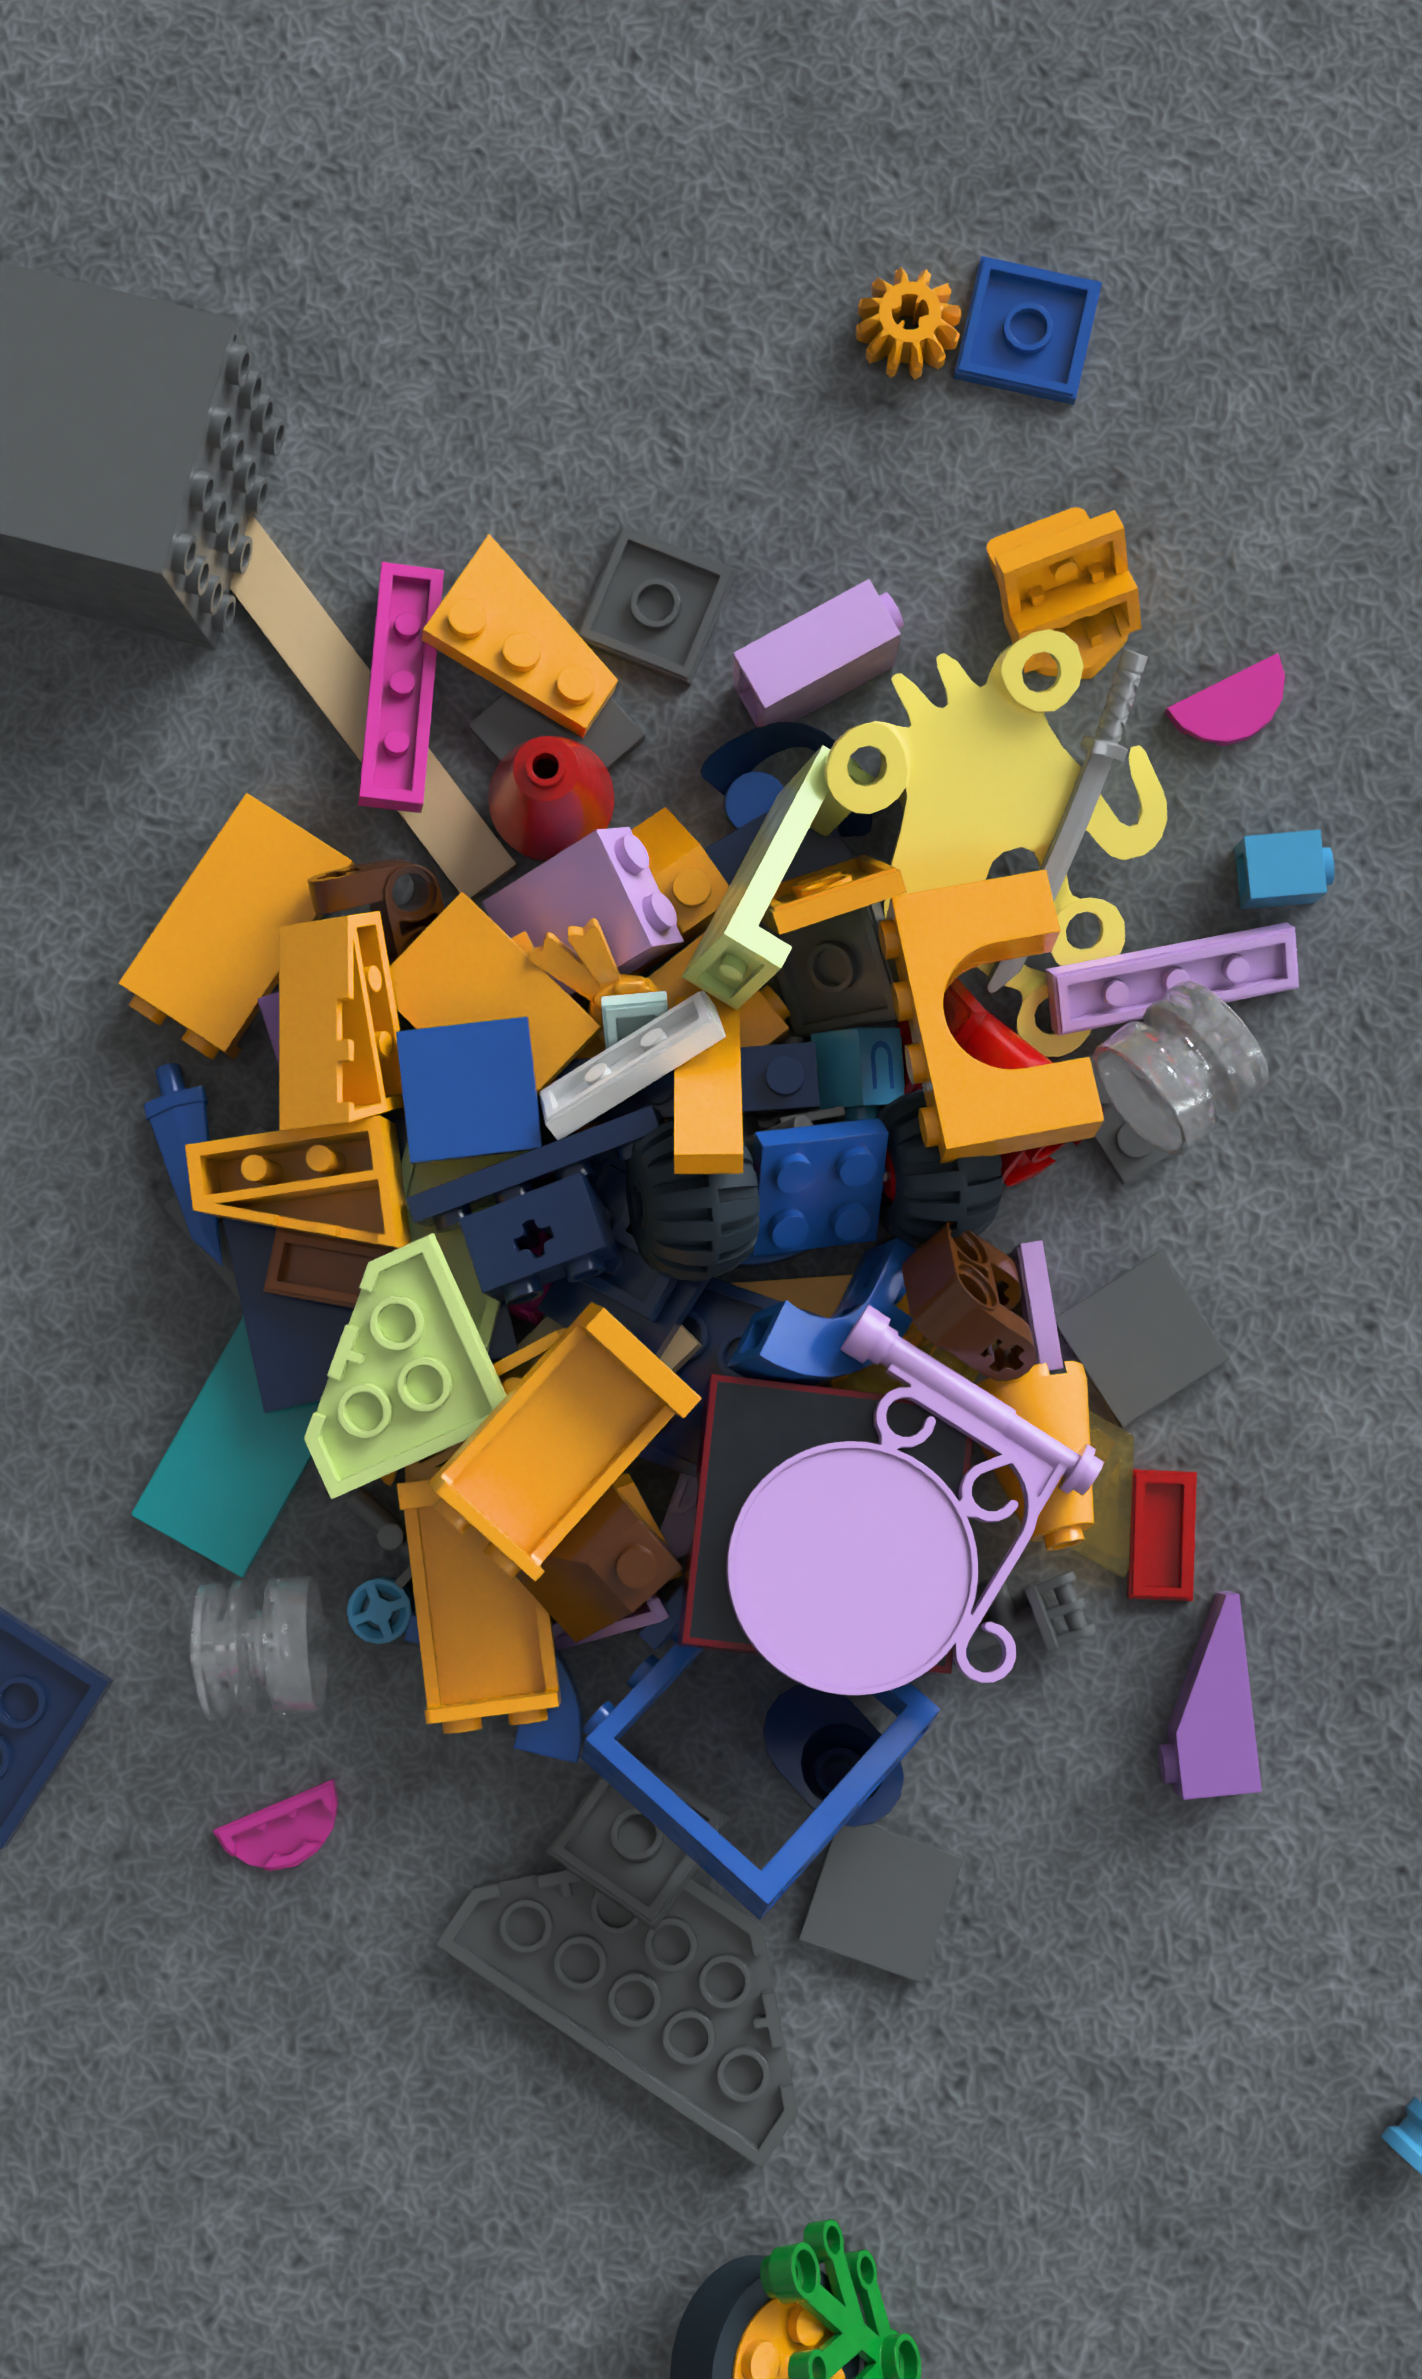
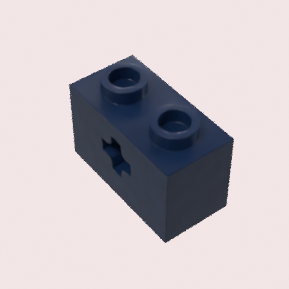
[458,1172,620,1306]

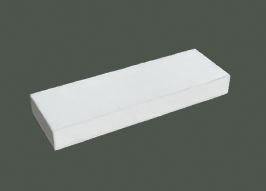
[539,990,726,1140]

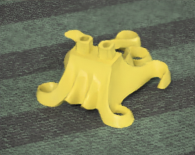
[824,629,1167,1057]

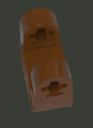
[307,859,444,967]
[902,1221,1037,1381]

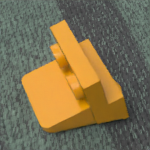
[986,507,1142,679]

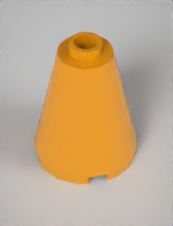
[975,1361,1094,1551]

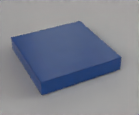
[953,256,1102,405]
[396,1017,543,1164]

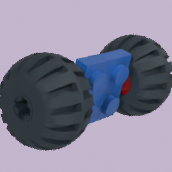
[626,1089,1003,1281]

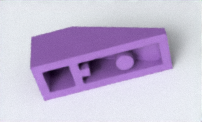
[1158,1591,1262,1800]

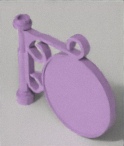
[726,1305,1104,1695]

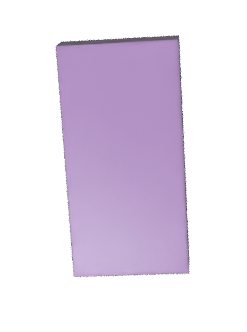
[1012,1240,1064,1371]

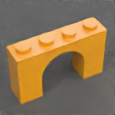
[878,869,1104,1164]

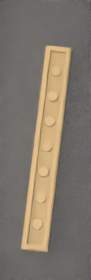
[230,513,517,900]

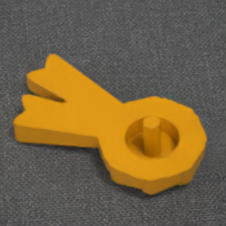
[528,918,660,1047]

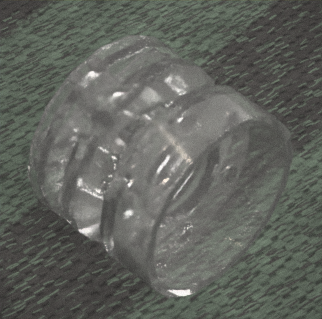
[1092,981,1269,1156]
[190,1575,327,1720]

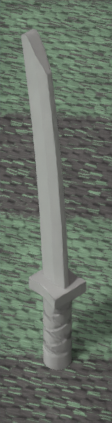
[984,649,1148,993]

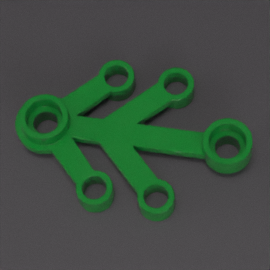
[760,2219,922,2379]

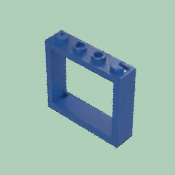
[581,1625,940,1920]

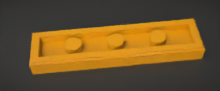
[674,996,743,1174]

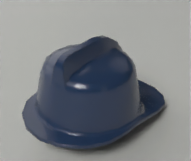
[763,1685,904,1827]

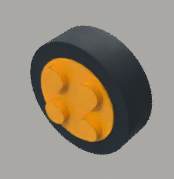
[670,2255,860,2379]

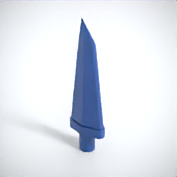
[143,1063,223,1267]

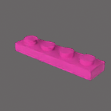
[358,562,444,813]

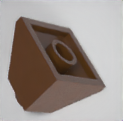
[515,1484,683,1643]

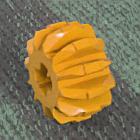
[855,267,961,380]

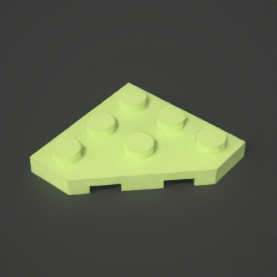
[304,1233,507,1499]

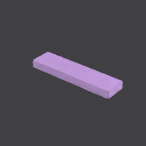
[1046,922,1299,1036]

